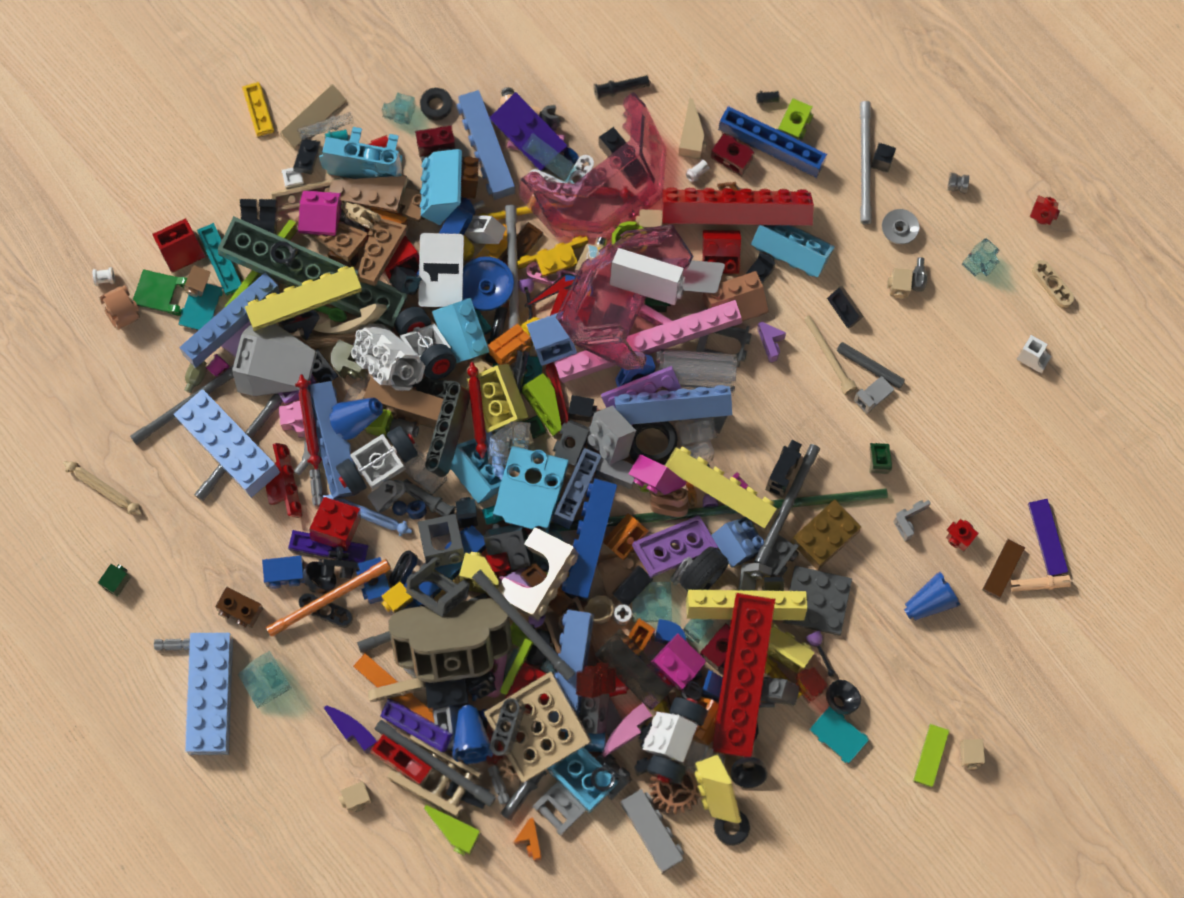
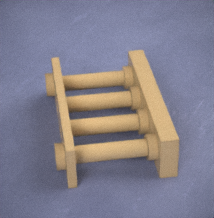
[387,735,482,819]

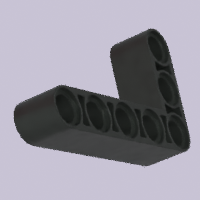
[416,378,470,477]

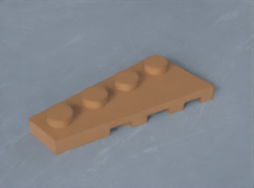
[357,218,408,286]

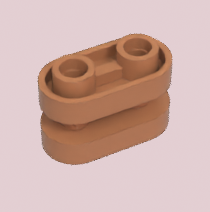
[650,488,688,517]

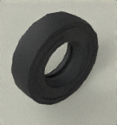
[420,87,453,120]
[527,629,550,665]
[714,810,750,845]

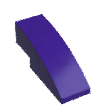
[323,705,377,753]

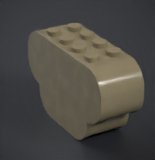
[389,598,512,682]

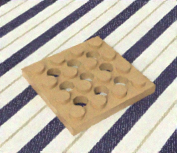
[484,672,592,783]

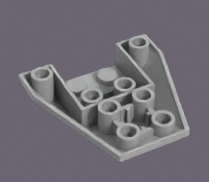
[232,324,317,396]

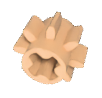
[499,759,520,782]

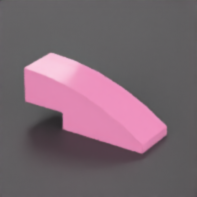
[602,703,652,757]

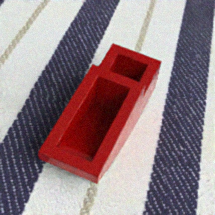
[371,734,432,785]

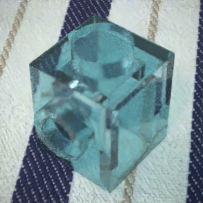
[683,619,714,643]

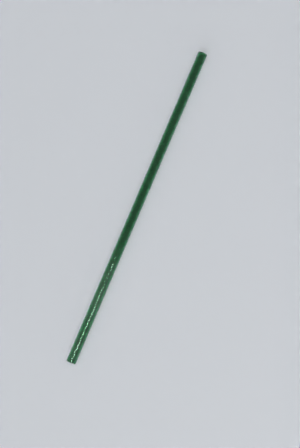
[542,488,888,533]

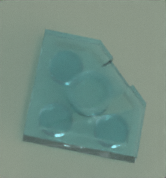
[632,582,672,622]

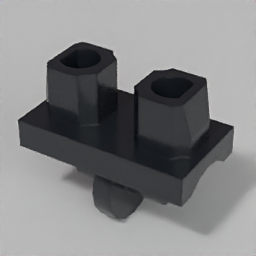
[312,349,338,383]
[318,546,358,579]

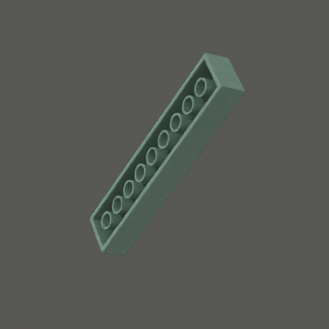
[217,216,408,332]

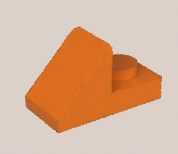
[513,818,541,861]

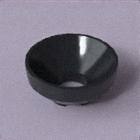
[303,561,337,594]
[826,680,861,715]
[731,757,768,788]

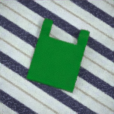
[132,269,187,316]

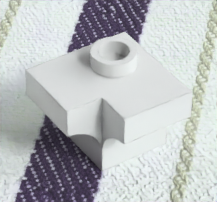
[1017,335,1051,373]

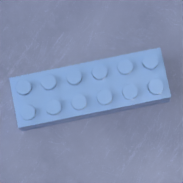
[174,389,280,498]
[185,633,233,755]

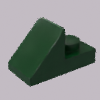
[869,443,892,474]

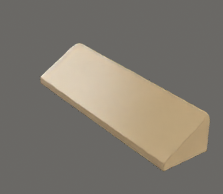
[280,84,347,149]
[271,177,345,211]

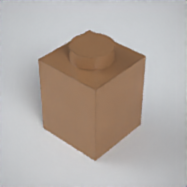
[184,265,211,297]

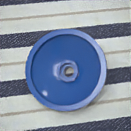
[462,257,514,311]

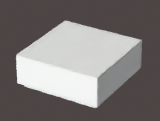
[282,168,304,189]

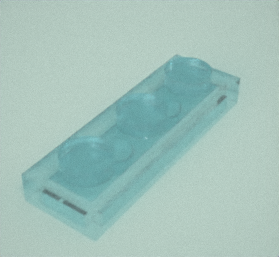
[522,134,578,182]

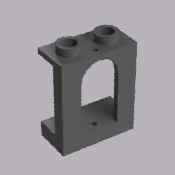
[695,326,752,367]
[418,514,465,568]
[406,559,470,617]

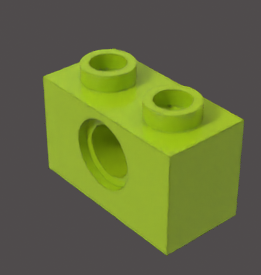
[778,98,814,140]

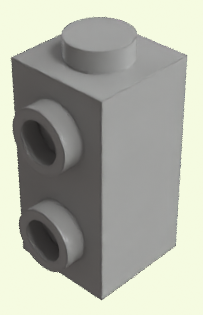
[596,457,637,489]

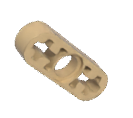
[1032,260,1074,308]
[368,678,426,702]

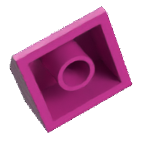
[298,191,342,236]
[628,454,686,495]
[651,633,706,690]

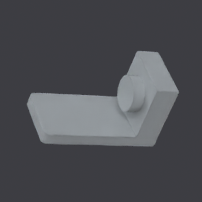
[854,376,894,414]
[893,500,931,541]
[738,563,772,591]

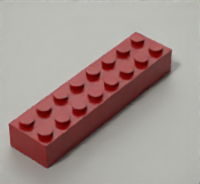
[662,187,814,226]

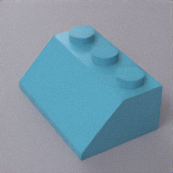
[432,298,489,363]
[450,439,502,503]
[547,747,618,814]

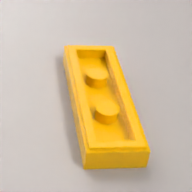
[242,82,274,137]

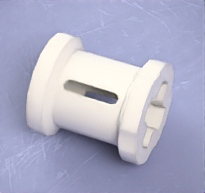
[92,267,115,286]
[614,604,632,626]

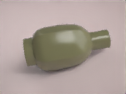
[184,361,207,393]

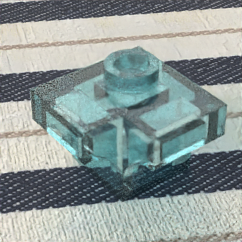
[382,93,416,124]
[962,238,1000,277]

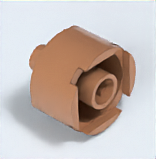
[99,285,140,330]

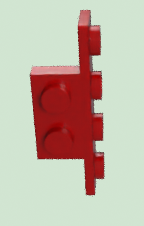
[265,443,302,518]

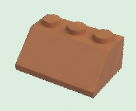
[702,271,769,322]

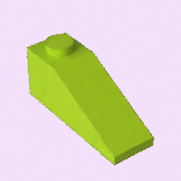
[522,373,562,436]
[424,805,481,856]

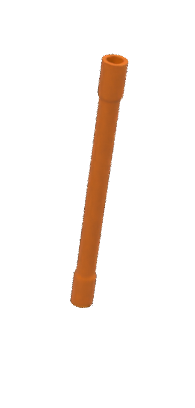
[266,559,392,637]

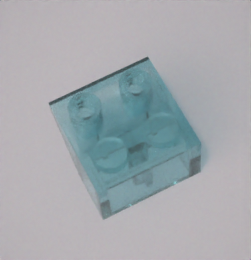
[238,651,292,709]

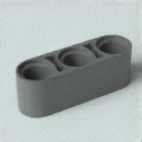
[490,698,525,755]

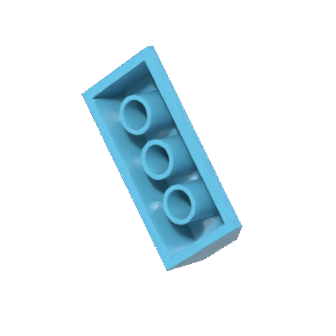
[420,149,462,225]
[751,225,835,277]

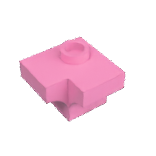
[279,401,305,438]

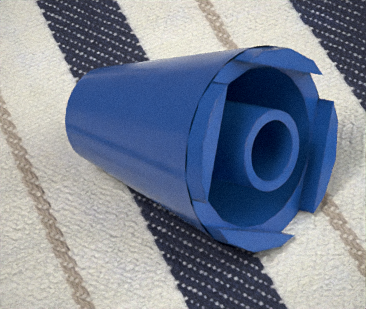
[329,397,383,440]
[904,572,961,621]
[452,705,493,764]

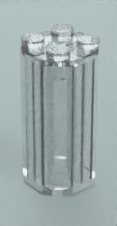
[655,349,737,396]

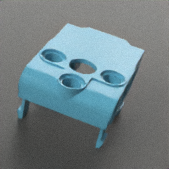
[319,127,403,179]
[493,446,569,533]

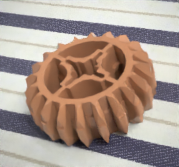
[649,761,701,815]

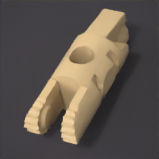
[340,202,381,229]

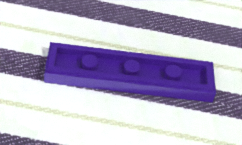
[1028,498,1068,576]
[288,530,369,563]
[380,699,453,752]

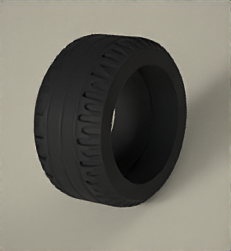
[629,421,678,465]
[680,547,729,591]

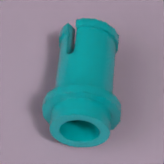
[325,129,349,141]

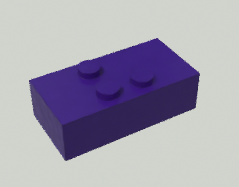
[489,92,568,172]

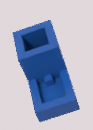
[654,619,686,644]

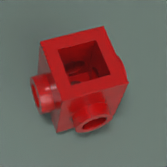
[1030,195,1060,225]
[946,519,979,552]

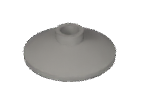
[882,209,919,244]

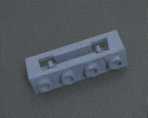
[552,448,602,529]

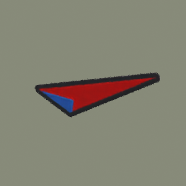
[524,273,587,308]

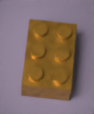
[791,499,862,571]

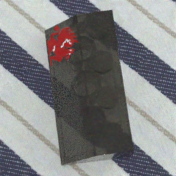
[595,629,675,710]

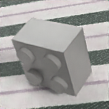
[587,405,636,465]

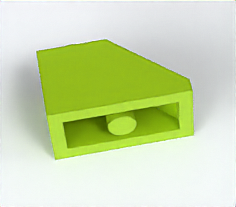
[365,410,393,440]

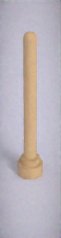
[804,316,858,395]

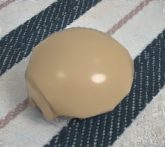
[584,595,615,624]

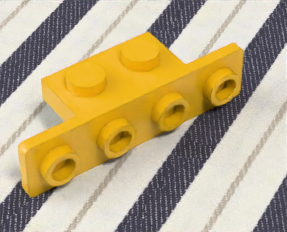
[517,236,589,277]

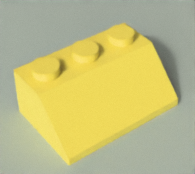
[467,364,529,433]
[459,552,499,596]
[767,622,814,675]
[694,755,741,824]

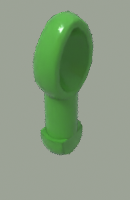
[314,305,347,322]

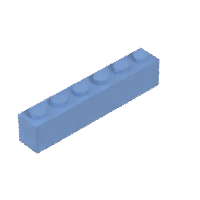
[456,90,515,200]
[179,273,280,368]
[308,381,356,499]
[614,385,732,425]
[550,610,594,732]

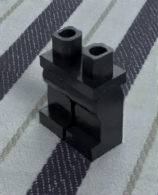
[240,199,278,235]
[765,440,802,498]

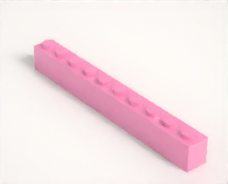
[554,300,742,383]

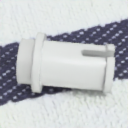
[686,160,710,182]

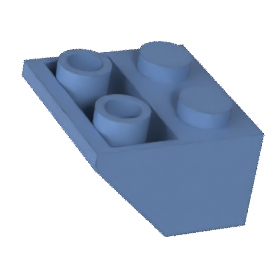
[527,311,577,366]
[711,517,764,568]

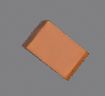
[622,618,656,659]

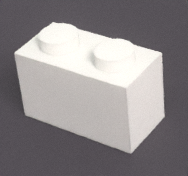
[464,216,506,244]

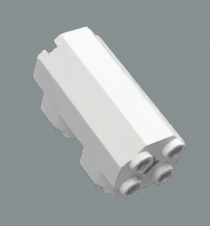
[351,324,425,391]

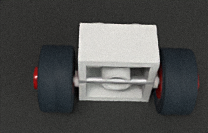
[395,307,456,380]
[336,426,418,495]
[643,697,708,784]

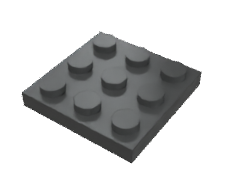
[783,566,852,636]

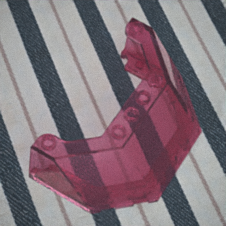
[519,92,666,241]
[556,224,694,370]

